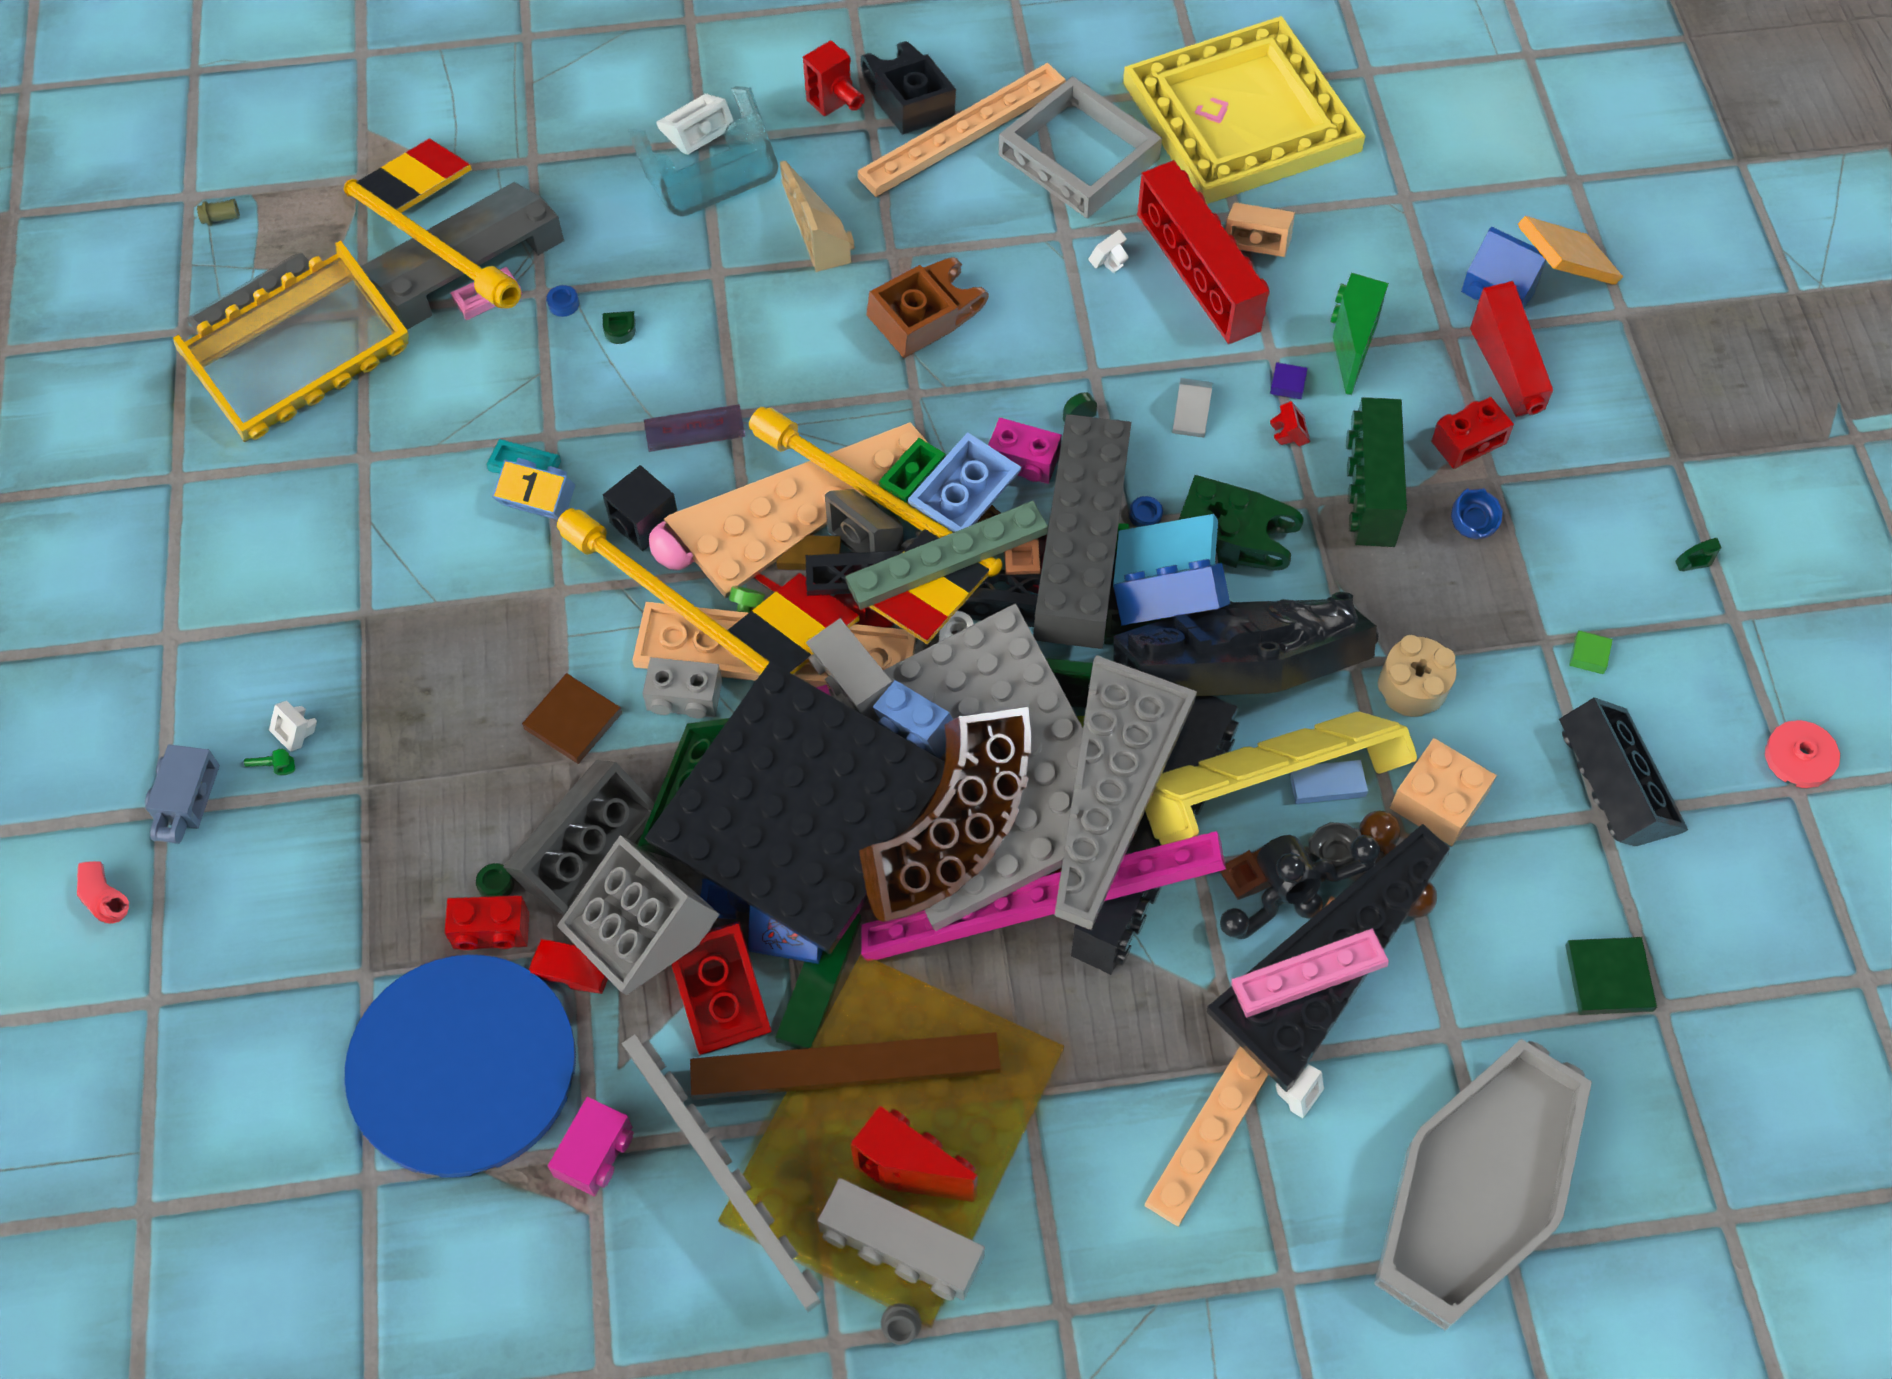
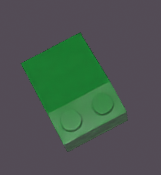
[1330,272,1389,395]

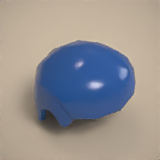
[1451,488,1503,539]

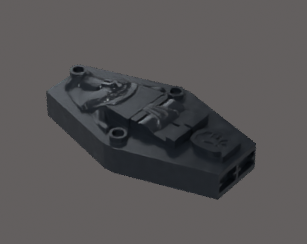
[1113,592,1379,696]

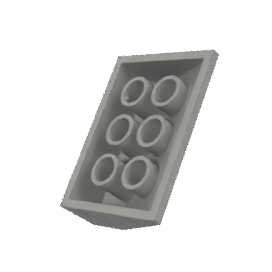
[557,835,720,995]

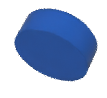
[546,285,579,317]
[1129,496,1163,527]

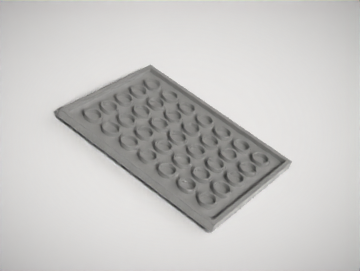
[832,603,1083,931]

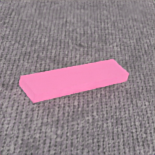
[1231,928,1389,1018]

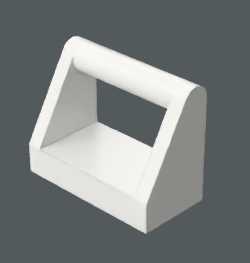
[657,94,736,155]

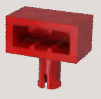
[803,40,865,117]

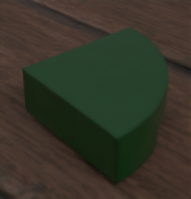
[1675,538,1722,571]

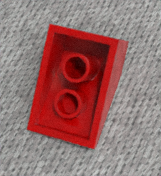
[671,921,772,1055]

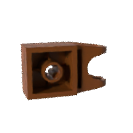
[866,257,989,358]

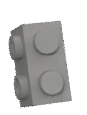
[643,657,722,719]

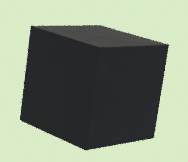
[603,465,678,552]

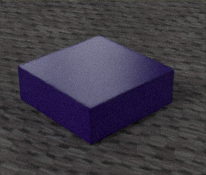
[1270,362,1308,400]

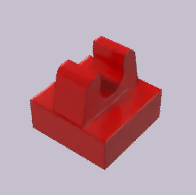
[1270,401,1311,447]

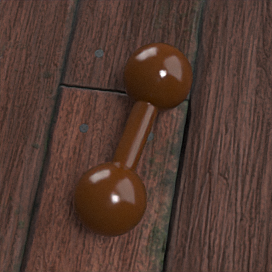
[1359,811,1437,918]

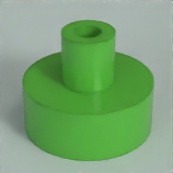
[729,586,765,613]

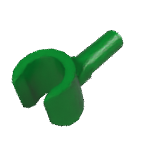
[244,749,295,775]

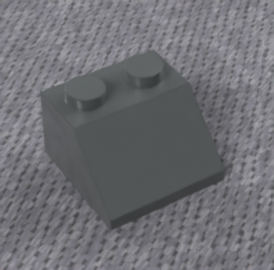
[825,489,904,553]

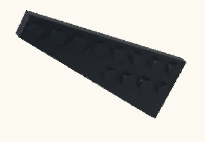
[1207,824,1450,1092]

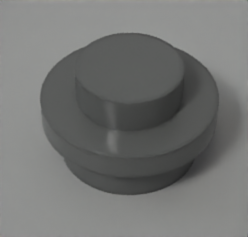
[881,1303,922,1345]

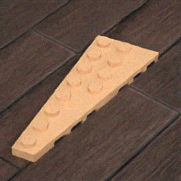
[664,422,928,598]

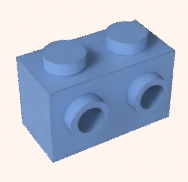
[873,680,953,759]

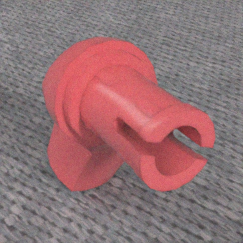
[77,861,129,924]

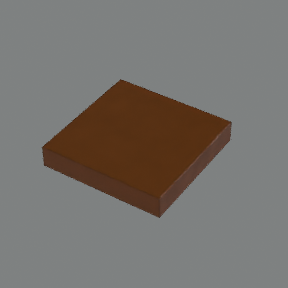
[522,673,622,764]

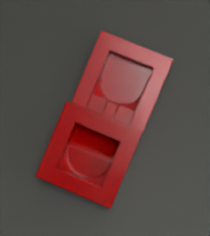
[528,939,608,994]

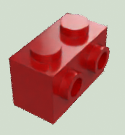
[1431,397,1514,469]
[444,896,530,950]

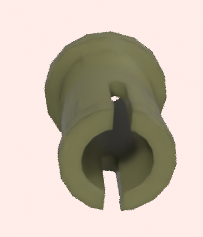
[197,199,240,226]

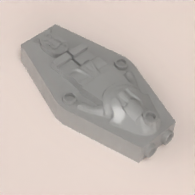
[1374,1039,1592,1331]

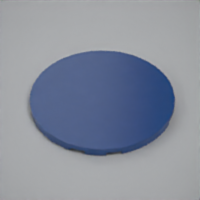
[344,955,576,1178]

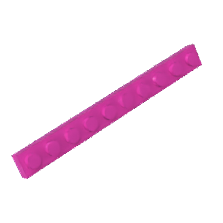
[861,831,1226,962]

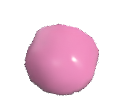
[649,521,694,570]

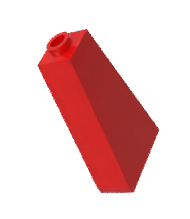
[1470,281,1553,417]

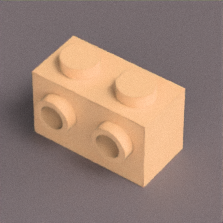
[1225,202,1295,257]

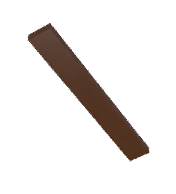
[690,1032,1001,1100]

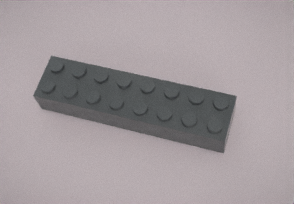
[1033,414,1131,649]

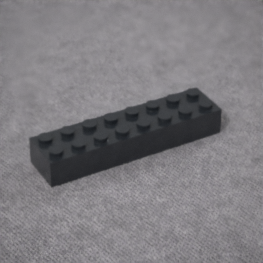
[1071,695,1239,975]

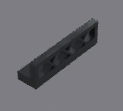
[805,551,904,596]
[958,569,1041,627]

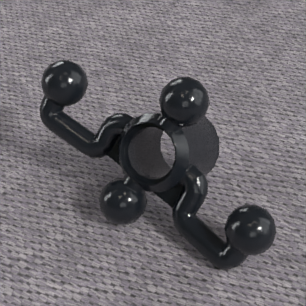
[1220,835,1380,939]

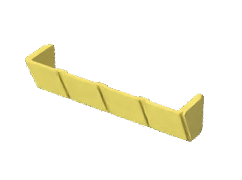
[1145,712,1417,845]

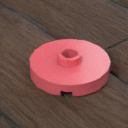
[1764,720,1840,788]

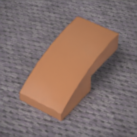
[1004,539,1040,575]

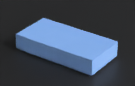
[1289,760,1368,804]

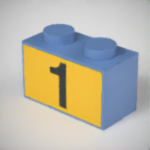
[492,458,576,520]

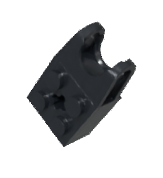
[860,41,956,135]

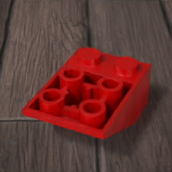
[851,1105,978,1202]

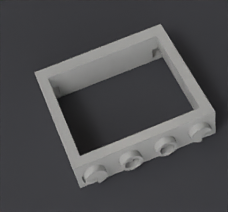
[999,76,1162,219]

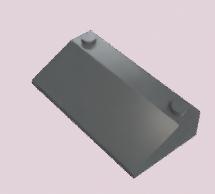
[360,182,564,330]

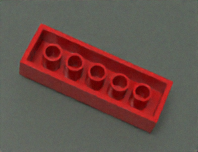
[1137,160,1270,345]

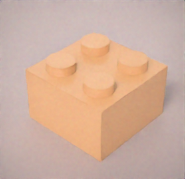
[1390,738,1497,846]

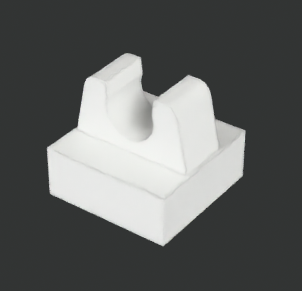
[1088,230,1128,273]
[269,701,317,752]
[1276,1064,1324,1118]

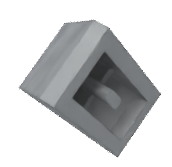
[1172,378,1212,438]

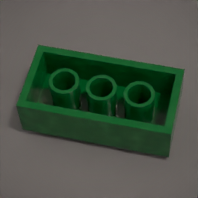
[1346,397,1407,547]

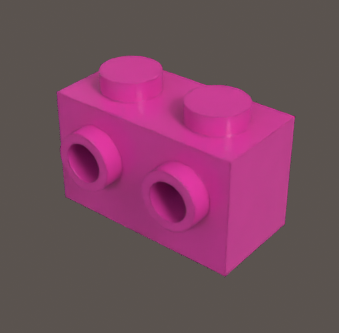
[988,417,1062,484]
[548,1097,634,1197]

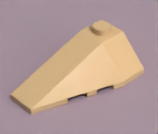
[780,161,855,272]

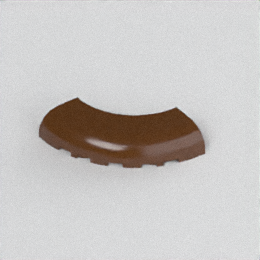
[859,707,1031,922]

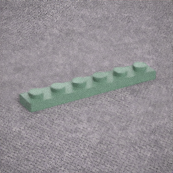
[845,501,1048,610]

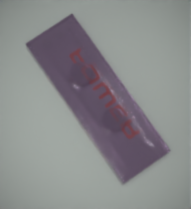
[643,404,745,452]

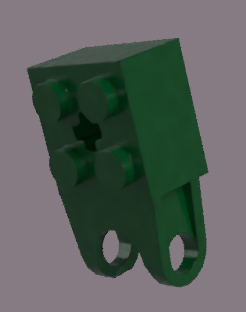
[1179,475,1304,570]

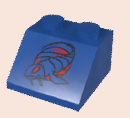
[748,906,823,964]

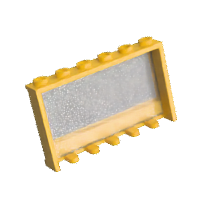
[173,241,409,442]

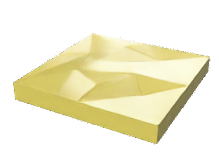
[1123,16,1365,204]

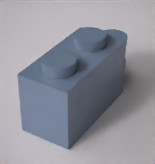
[145,744,220,844]

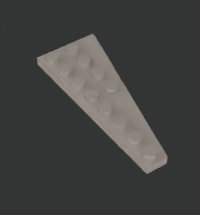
[1054,655,1197,930]
[621,1034,822,1312]

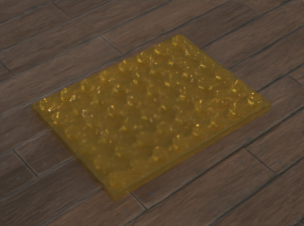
[718,954,1065,1329]

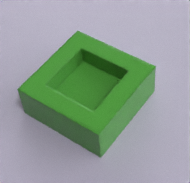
[1569,630,1613,674]

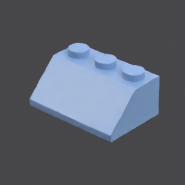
[908,432,1021,533]

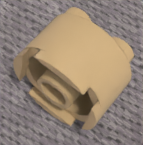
[1378,635,1457,717]

